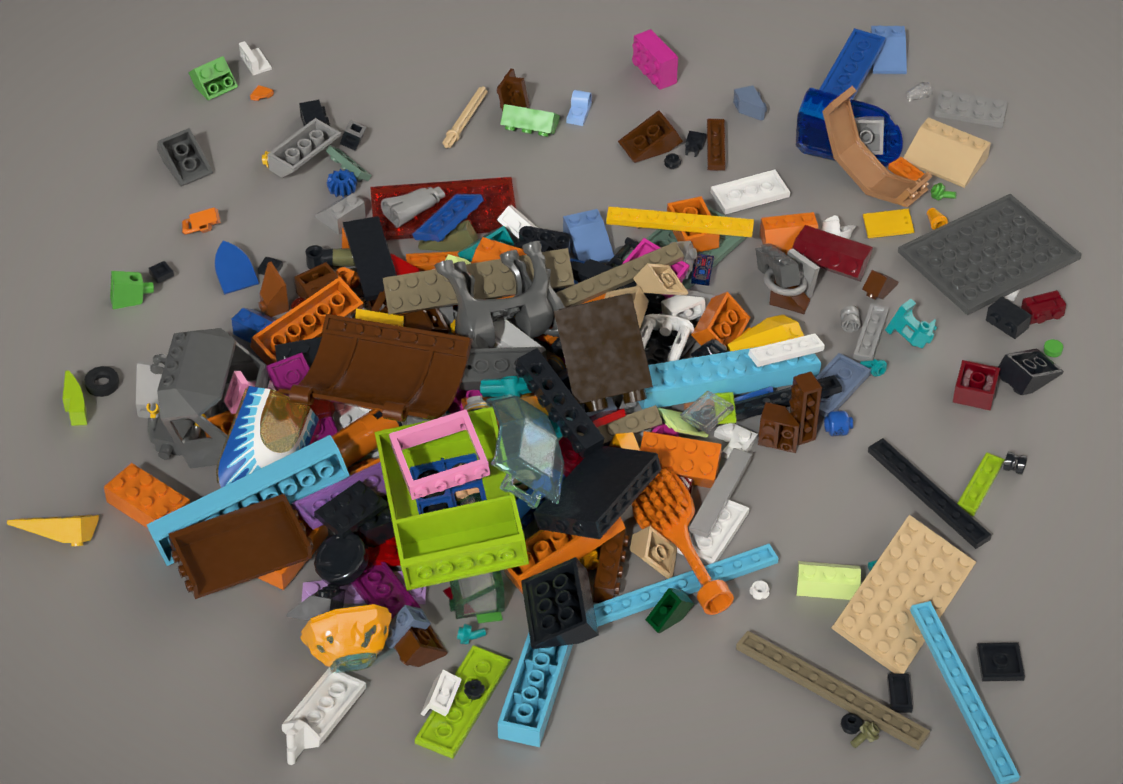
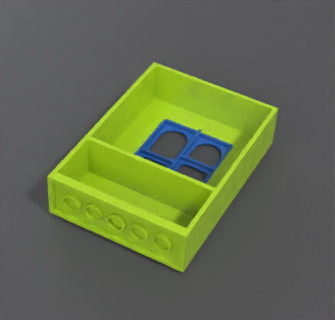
[375,407,529,591]

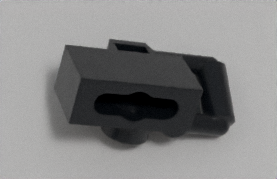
[690,339,727,358]

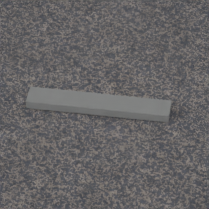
[689,448,752,538]

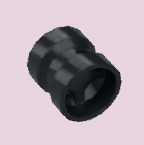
[1003,451,1028,475]

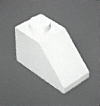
[661,295,705,321]

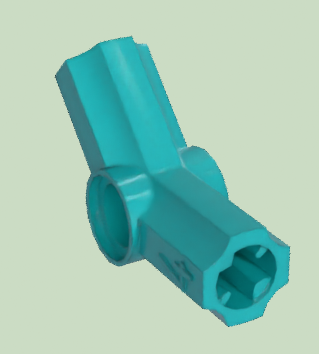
[480,374,538,399]

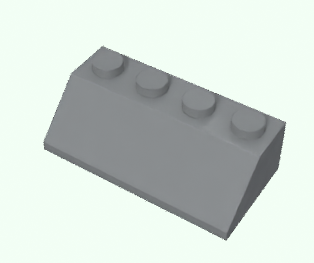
[267,118,341,177]

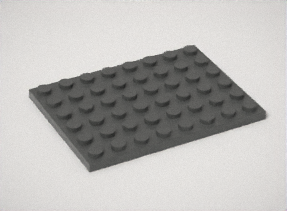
[898,194,1081,315]

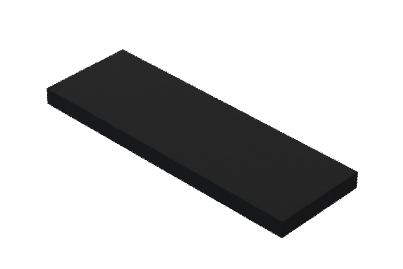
[343,216,397,302]

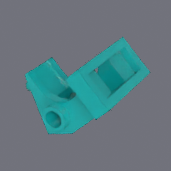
[885,299,937,349]

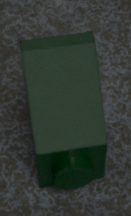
[645,588,695,633]

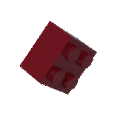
[953,360,1000,410]

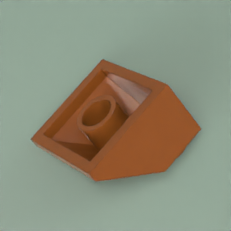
[258,262,289,317]

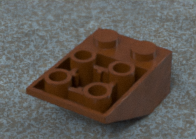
[294,262,338,301]

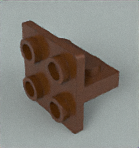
[497,68,530,112]

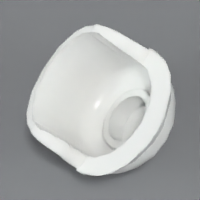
[822,215,856,239]

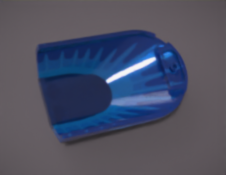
[796,88,903,167]

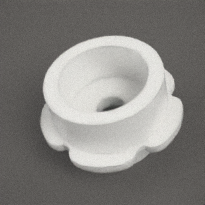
[749,581,770,600]

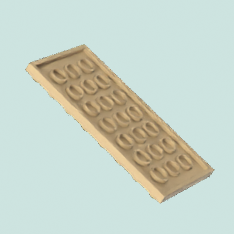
[831,515,976,674]

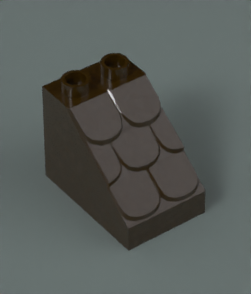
[554,293,653,413]

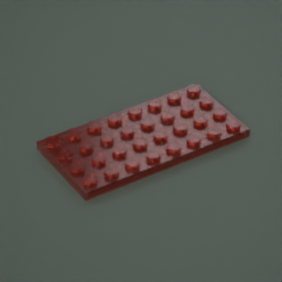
[370,177,516,240]

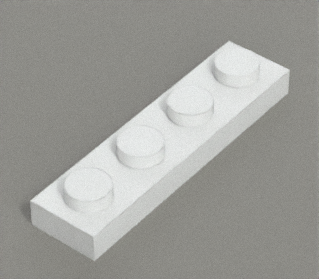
[748,334,825,367]

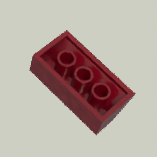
[792,225,873,282]

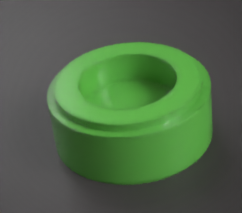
[1043,339,1063,357]

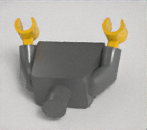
[146,403,206,460]

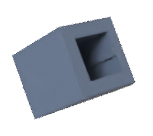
[733,85,767,120]

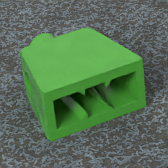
[110,271,154,309]

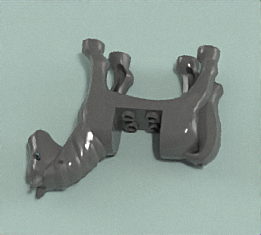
[435,241,565,349]

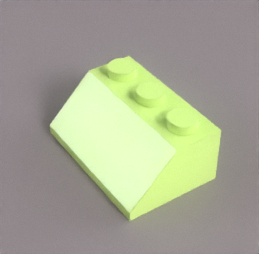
[797,561,861,600]

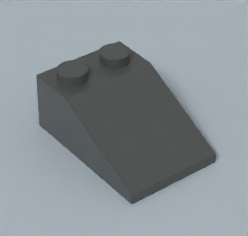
[157,128,213,187]

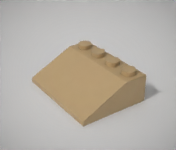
[903,117,991,188]

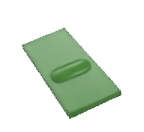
[476,612,503,623]

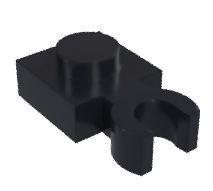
[685,131,706,157]

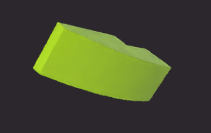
[62,370,87,426]

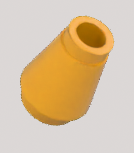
[927,208,948,230]

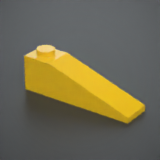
[7,515,99,546]

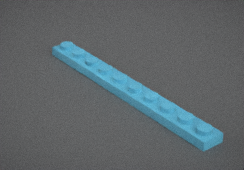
[594,544,779,627]
[910,601,1020,784]

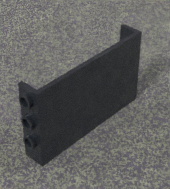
[534,446,661,539]

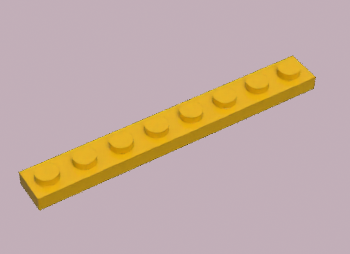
[606,206,754,237]

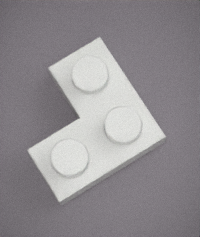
[714,423,758,459]

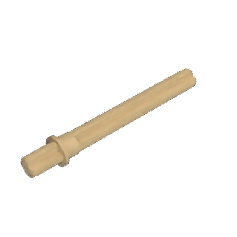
[442,86,488,148]

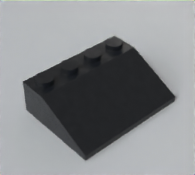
[521,557,599,649]

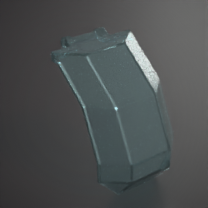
[485,394,564,509]

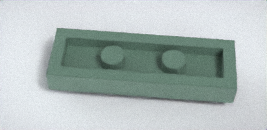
[326,145,372,181]

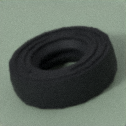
[84,366,119,397]

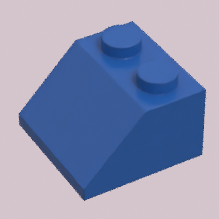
[231,308,276,343]

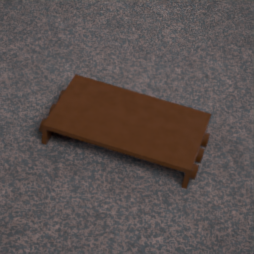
[168,494,314,599]

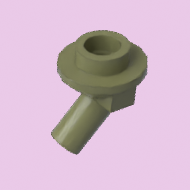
[850,721,879,748]

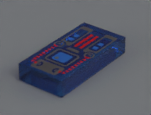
[691,254,714,286]

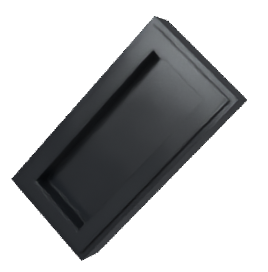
[887,674,913,713]

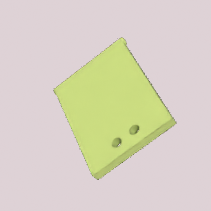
[657,407,708,438]

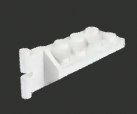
[282,667,366,765]

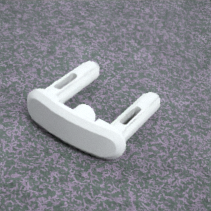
[640,314,694,362]

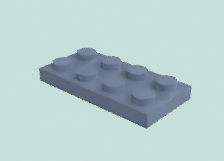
[816,353,871,417]

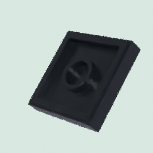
[976,642,1025,681]

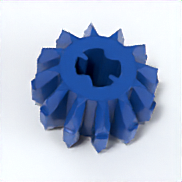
[327,169,357,197]

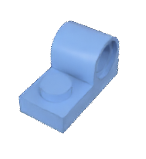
[566,90,592,126]

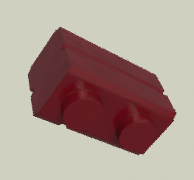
[1021,290,1066,324]

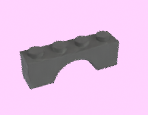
[755,244,800,288]

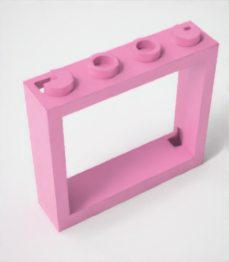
[389,410,490,500]

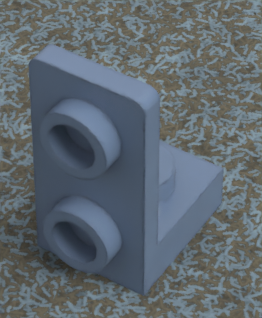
[385,605,431,649]

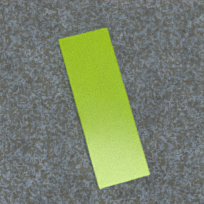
[415,645,511,759]

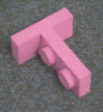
[224,371,278,414]

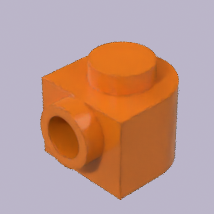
[336,267,360,290]

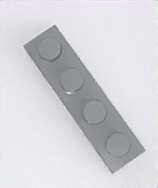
[853,303,889,361]

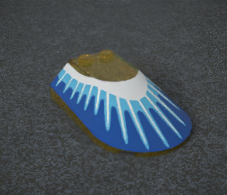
[216,386,319,488]

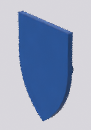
[215,241,259,295]

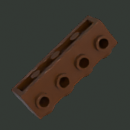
[789,371,822,446]
[593,526,629,603]

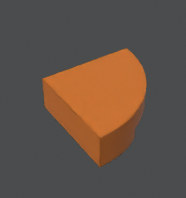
[250,85,274,101]

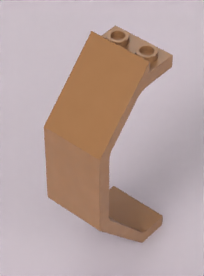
[822,86,932,208]

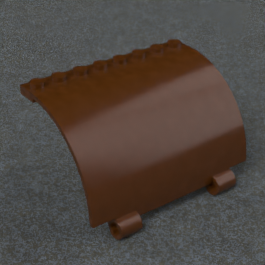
[279,314,473,422]

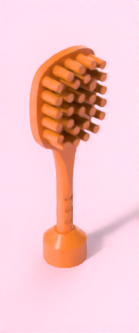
[632,468,734,615]

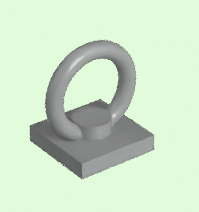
[764,249,820,298]

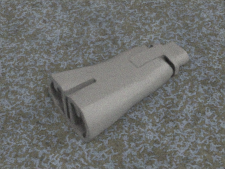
[381,187,445,228]

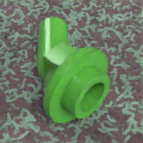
[931,183,957,200]

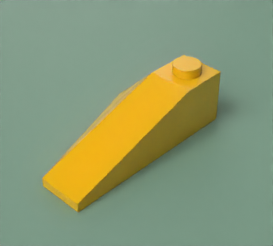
[726,314,804,352]

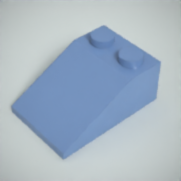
[870,25,907,74]
[563,209,614,263]

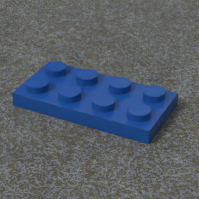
[412,194,484,242]

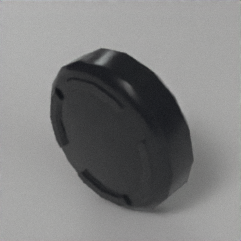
[314,533,370,586]

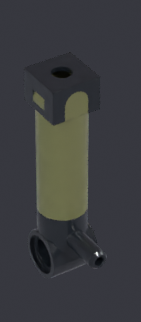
[305,244,388,269]

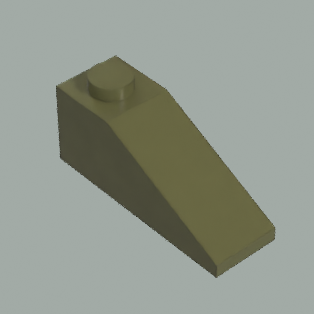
[418,220,478,252]

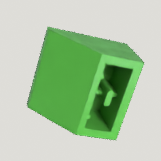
[188,56,238,100]

